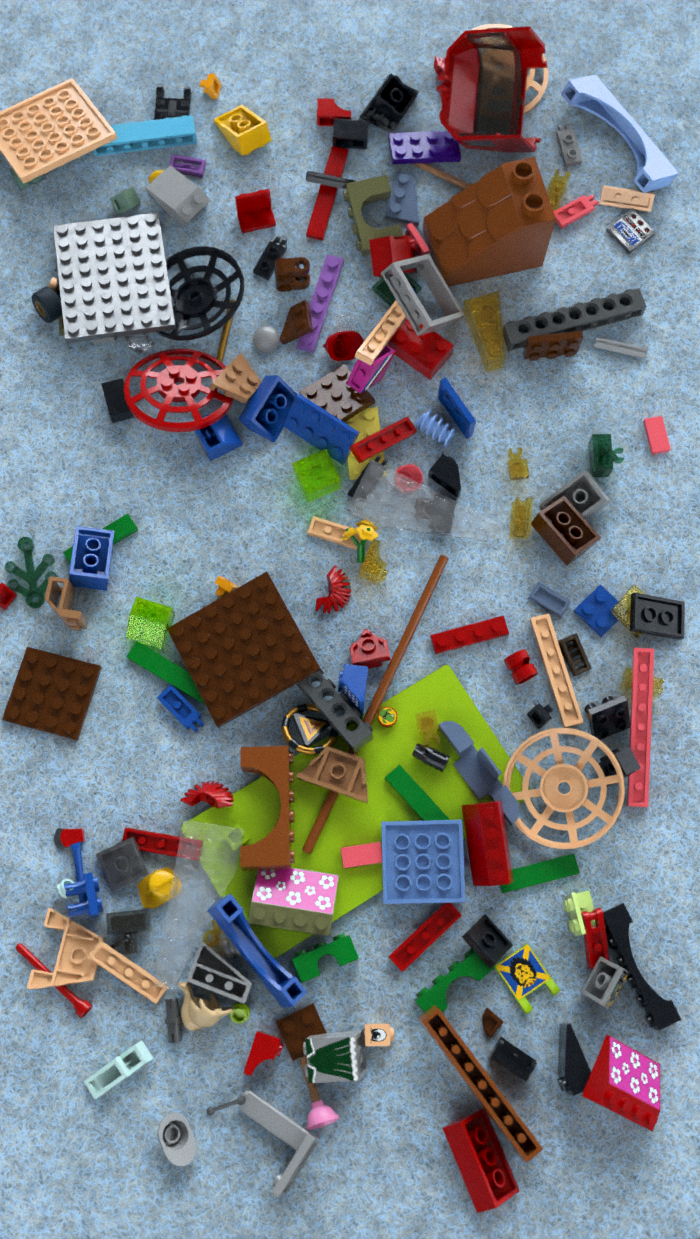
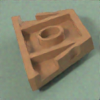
[208,353,261,404]
[296,746,368,803]

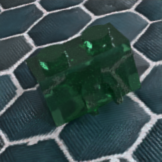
[588,434,624,477]

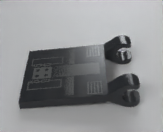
[154,85,192,120]

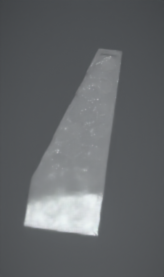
[347,460,505,543]
[154,819,244,989]

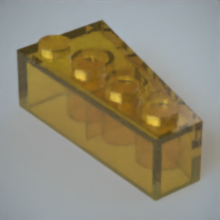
[463,291,506,372]

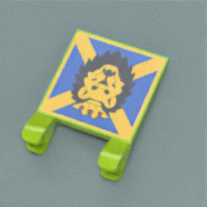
[495,943,560,1014]

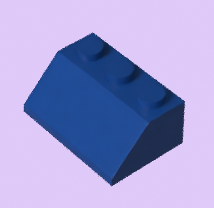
[238,375,298,442]

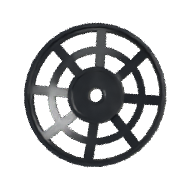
[156,246,245,341]

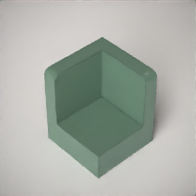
[110,187,141,215]

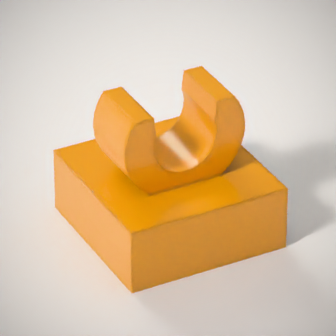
[199,73,221,99]
[214,576,239,598]

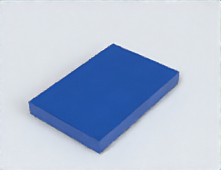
[437,377,476,439]

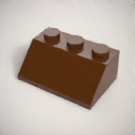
[531,496,601,566]

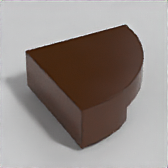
[482,1008,503,1038]

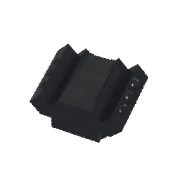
[360,73,419,133]

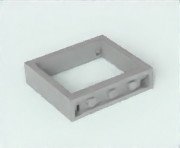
[381,254,465,336]

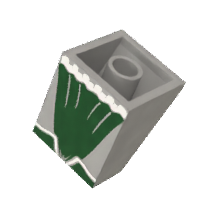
[303,1029,367,1083]

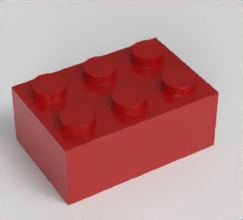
[388,319,454,380]

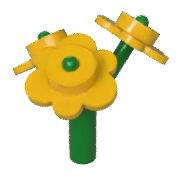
[341,520,378,563]

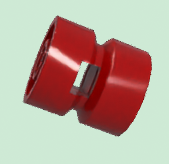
[504,649,538,685]

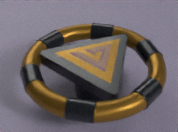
[281,703,338,755]

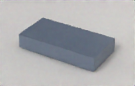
[528,582,571,618]

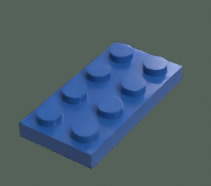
[283,394,360,465]

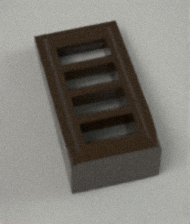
[558,633,592,676]

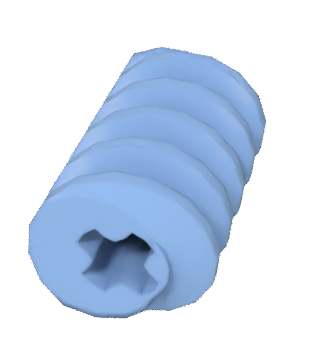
[415,410,456,448]

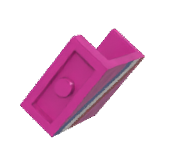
[346,345,396,394]

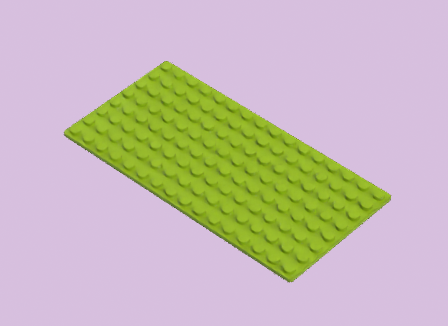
[181,665,531,959]

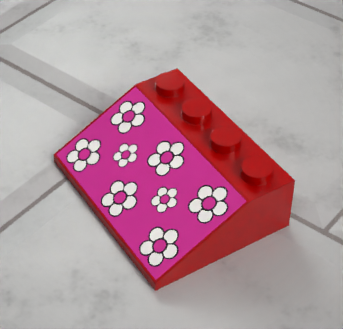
[582,1034,660,1132]

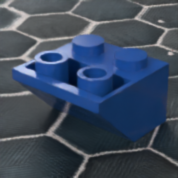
[194,414,243,461]

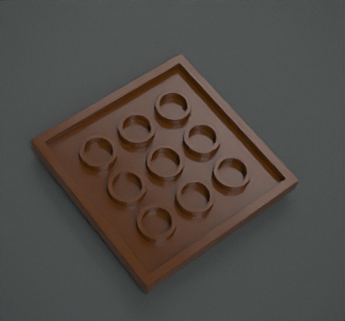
[2,647,102,741]

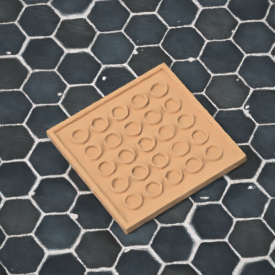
[0,78,117,184]

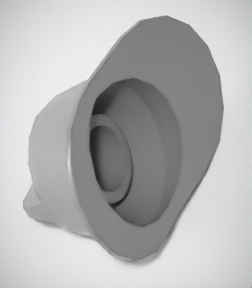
[157,1112,197,1167]

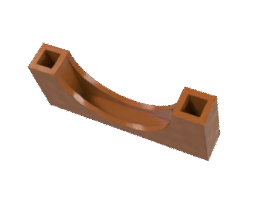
[240,746,295,871]

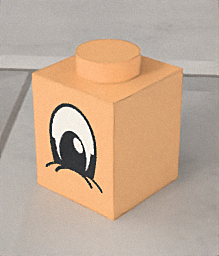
[364,1024,394,1046]

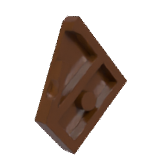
[280,300,313,345]

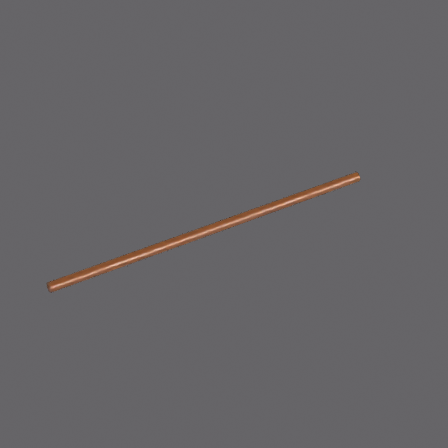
[302,555,449,854]

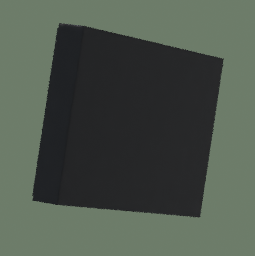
[630,592,685,640]

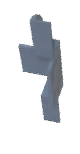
[438,721,520,826]

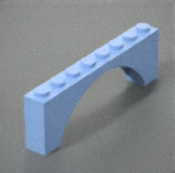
[561,75,679,193]

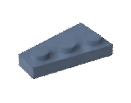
[385,171,419,226]

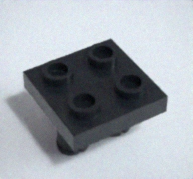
[584,695,630,740]

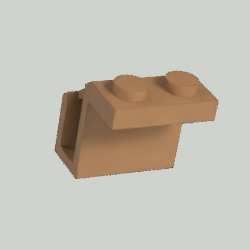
[45,576,88,631]

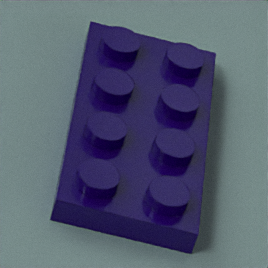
[388,131,461,164]

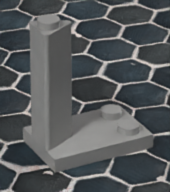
[240,1089,320,1198]

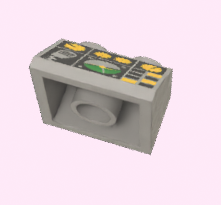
[581,956,629,1010]

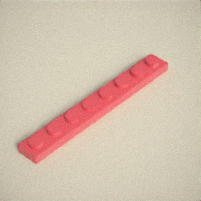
[627,648,654,807]

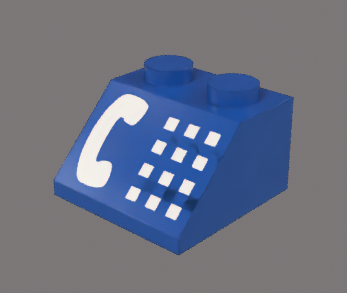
[338,664,368,719]

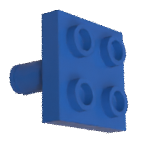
[64,872,103,919]

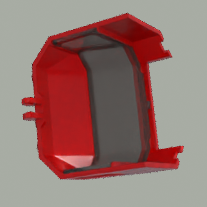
[436,26,548,153]

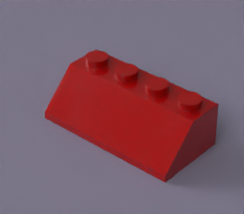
[462,800,514,886]
[442,1108,520,1213]

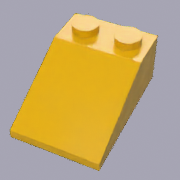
[213,105,272,156]

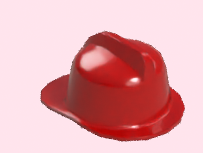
[323,331,364,361]

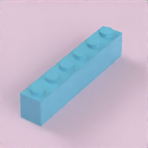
[93,115,197,156]

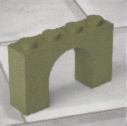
[343,175,403,256]

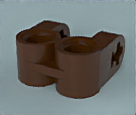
[274,257,310,292]

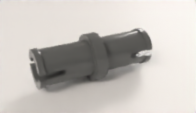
[165,998,182,1043]

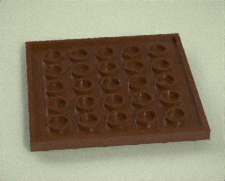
[167,572,321,728]

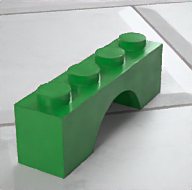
[415,948,496,1013]

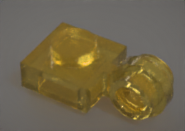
[203,919,222,947]

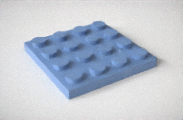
[381,820,466,904]

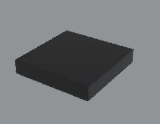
[462,914,513,969]

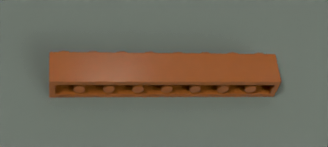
[418,1005,543,1163]

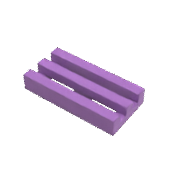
[169,154,206,178]

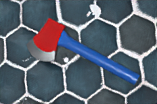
[54,828,87,903]

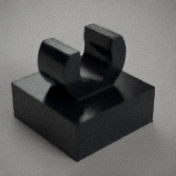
[527,703,553,729]

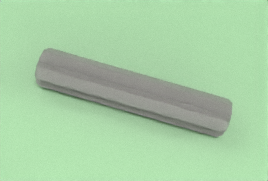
[594,337,647,358]

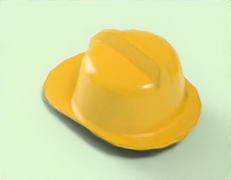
[137,867,182,909]

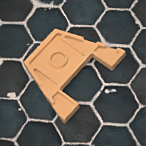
[27,908,104,990]

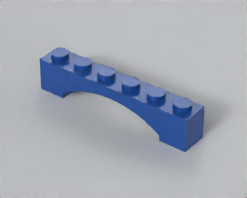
[207,894,307,1008]

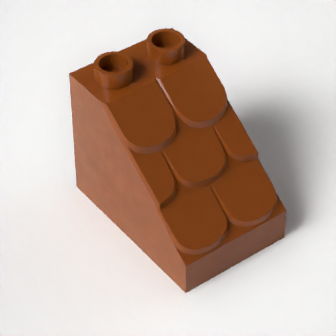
[423,157,556,287]

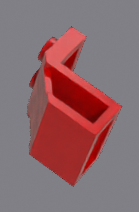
[369,235,417,277]

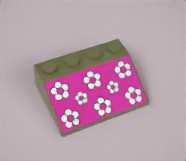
[248,868,339,937]

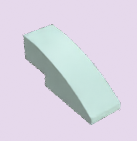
[84,1041,153,1100]

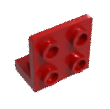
[235,189,276,234]

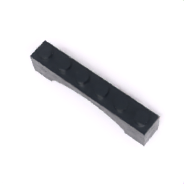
[603,903,681,1030]

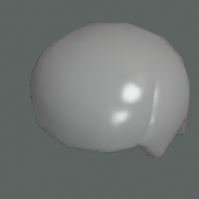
[253,326,280,354]

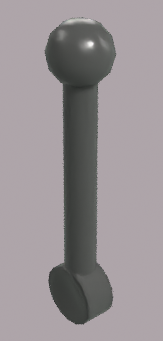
[206,1095,246,1115]

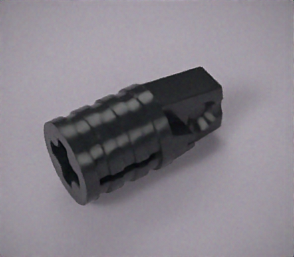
[412,744,450,772]

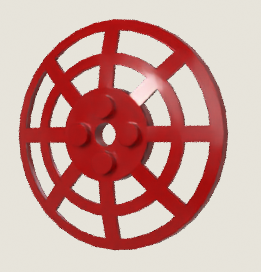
[124,349,234,432]

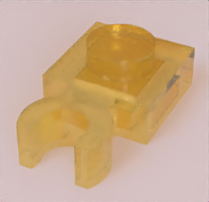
[507,447,529,481]
[415,710,440,747]

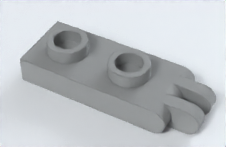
[556,123,582,167]

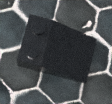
[557,1023,591,1096]

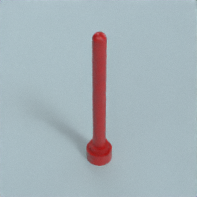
[16,943,93,1018]

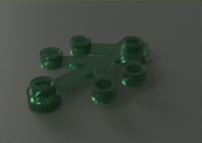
[5,537,58,608]

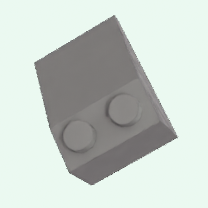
[145,165,210,229]
[540,470,611,519]

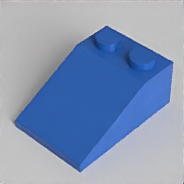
[69,526,114,591]

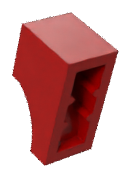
[317,98,351,126]
[243,1031,284,1076]

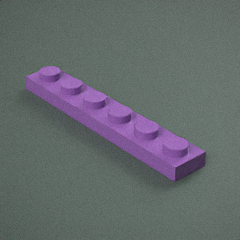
[296,254,344,353]

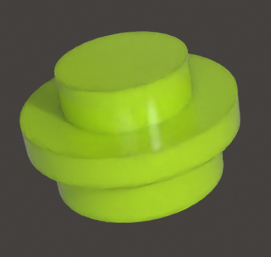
[230,1002,250,1024]

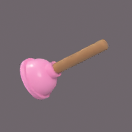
[299,1056,339,1130]

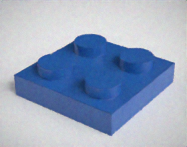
[574,584,628,637]

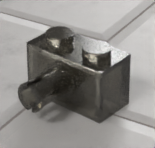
[106,909,152,954]

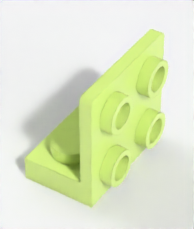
[563,891,596,937]

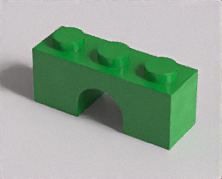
[292,933,359,983]

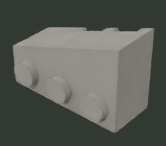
[186,941,253,1004]

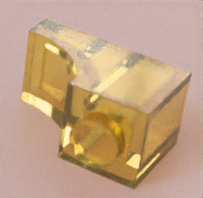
[358,539,389,585]

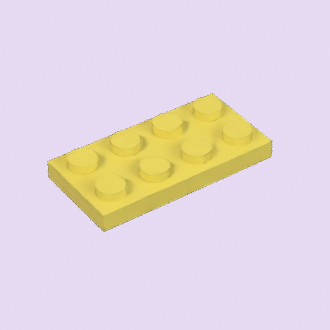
[344,407,386,480]

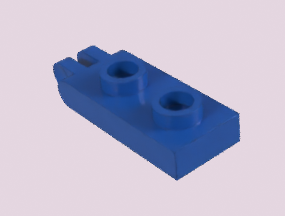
[157,685,204,733]

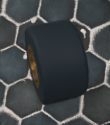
[31,287,62,323]

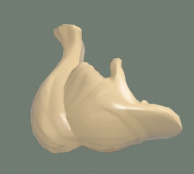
[177,982,233,1031]

